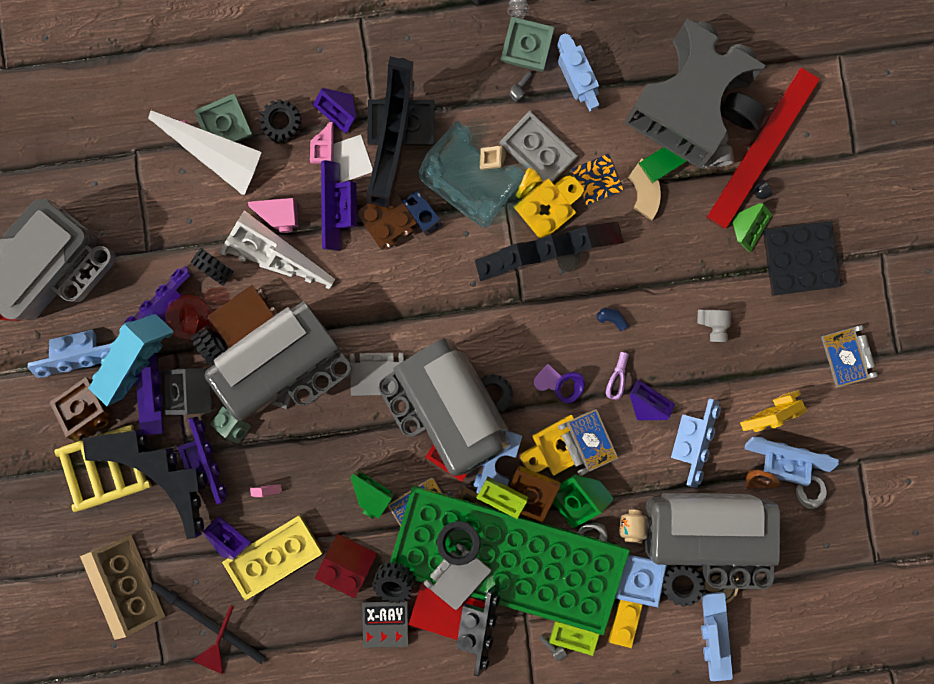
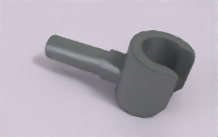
[509,71,532,102]
[539,635,567,661]

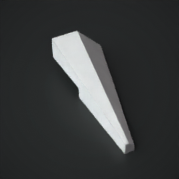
[148,111,261,195]
[219,210,335,289]

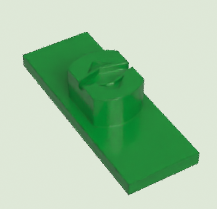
[638,147,687,184]

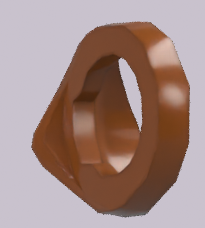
[745,470,779,489]

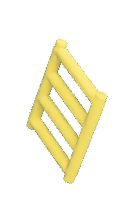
[54,424,152,512]

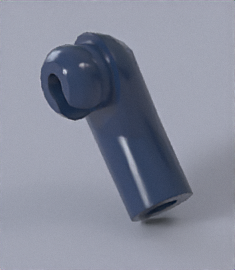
[596,307,629,332]

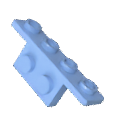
[28,330,112,378]
[671,399,721,488]
[745,437,839,486]
[701,592,733,681]

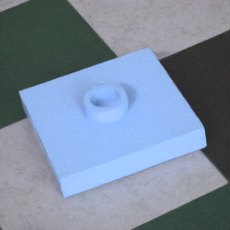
[615,554,667,607]

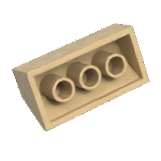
[80,535,165,640]

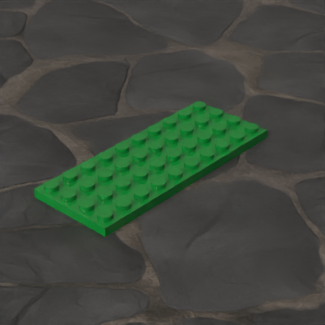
[390,485,630,635]

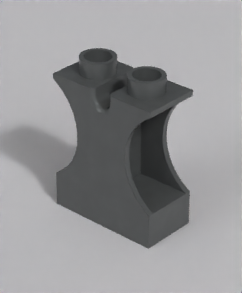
[624,18,765,169]

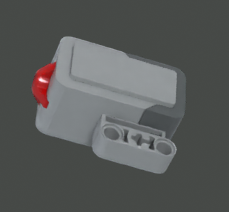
[0,199,116,321]

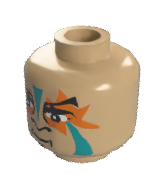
[620,510,649,543]

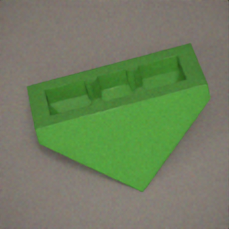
[732,203,773,252]

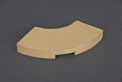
[628,158,661,221]

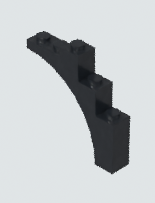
[367,56,415,208]
[475,222,624,281]
[82,429,207,539]

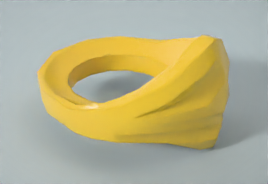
[516,167,542,199]

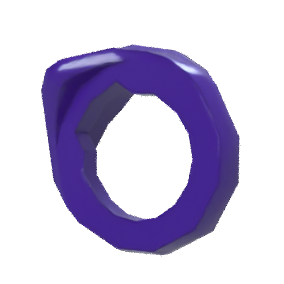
[555,372,585,403]

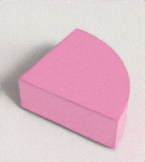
[250,484,282,497]

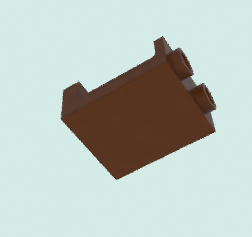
[208,285,279,348]

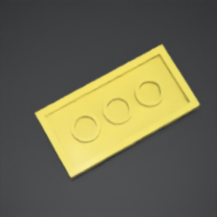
[222,514,323,601]

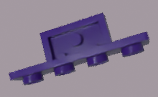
[321,160,357,251]
[123,266,192,327]
[136,353,164,435]
[178,417,227,505]

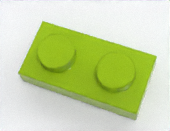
[476,476,528,519]
[549,621,599,656]

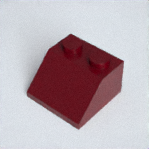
[314,534,377,599]

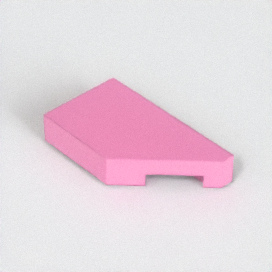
[310,122,334,164]

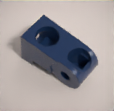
[402,190,442,236]

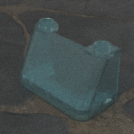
[418,121,525,228]

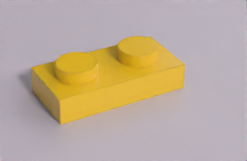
[609,599,642,648]

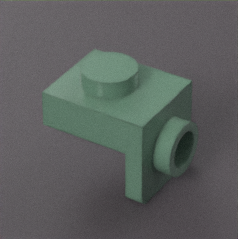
[210,406,251,443]

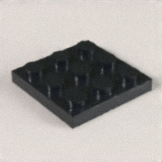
[763,221,840,296]

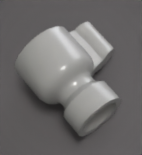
[701,132,735,169]
[697,310,732,342]

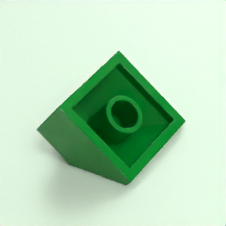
[350,470,395,519]
[552,475,614,528]

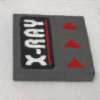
[362,600,408,648]

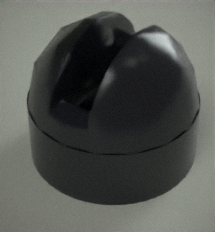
[753,180,773,200]

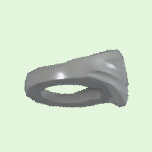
[796,475,827,509]
[578,522,608,542]

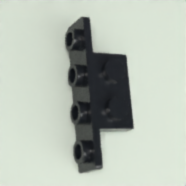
[456,585,501,677]

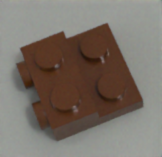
[357,190,418,250]
[49,377,113,442]
[508,465,560,522]

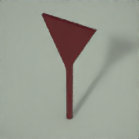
[192,605,234,674]

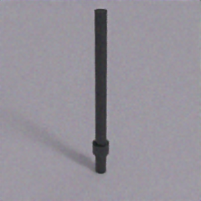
[150,581,266,664]

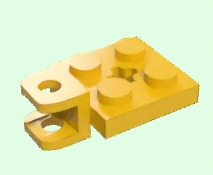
[513,176,584,239]
[740,390,808,432]
[520,415,574,476]

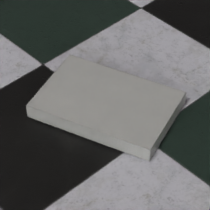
[499,111,578,183]

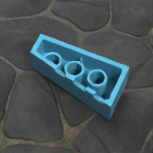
[88,314,174,406]

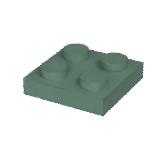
[500,17,554,72]
[194,93,253,143]

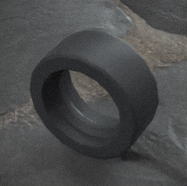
[720,93,767,130]
[437,521,481,566]

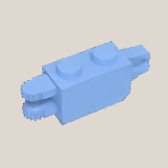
[557,33,599,112]

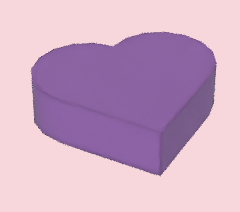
[534,364,563,391]

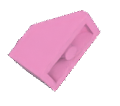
[248,198,299,233]

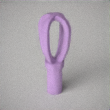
[606,352,629,400]

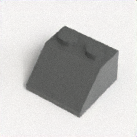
[162,368,212,415]

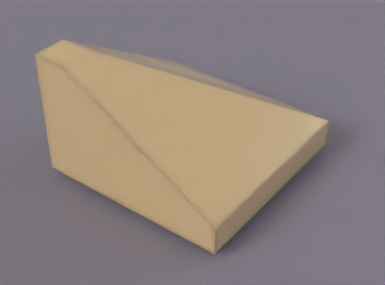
[480,146,506,170]

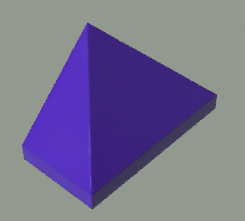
[313,88,357,133]
[630,380,675,420]
[202,516,251,560]

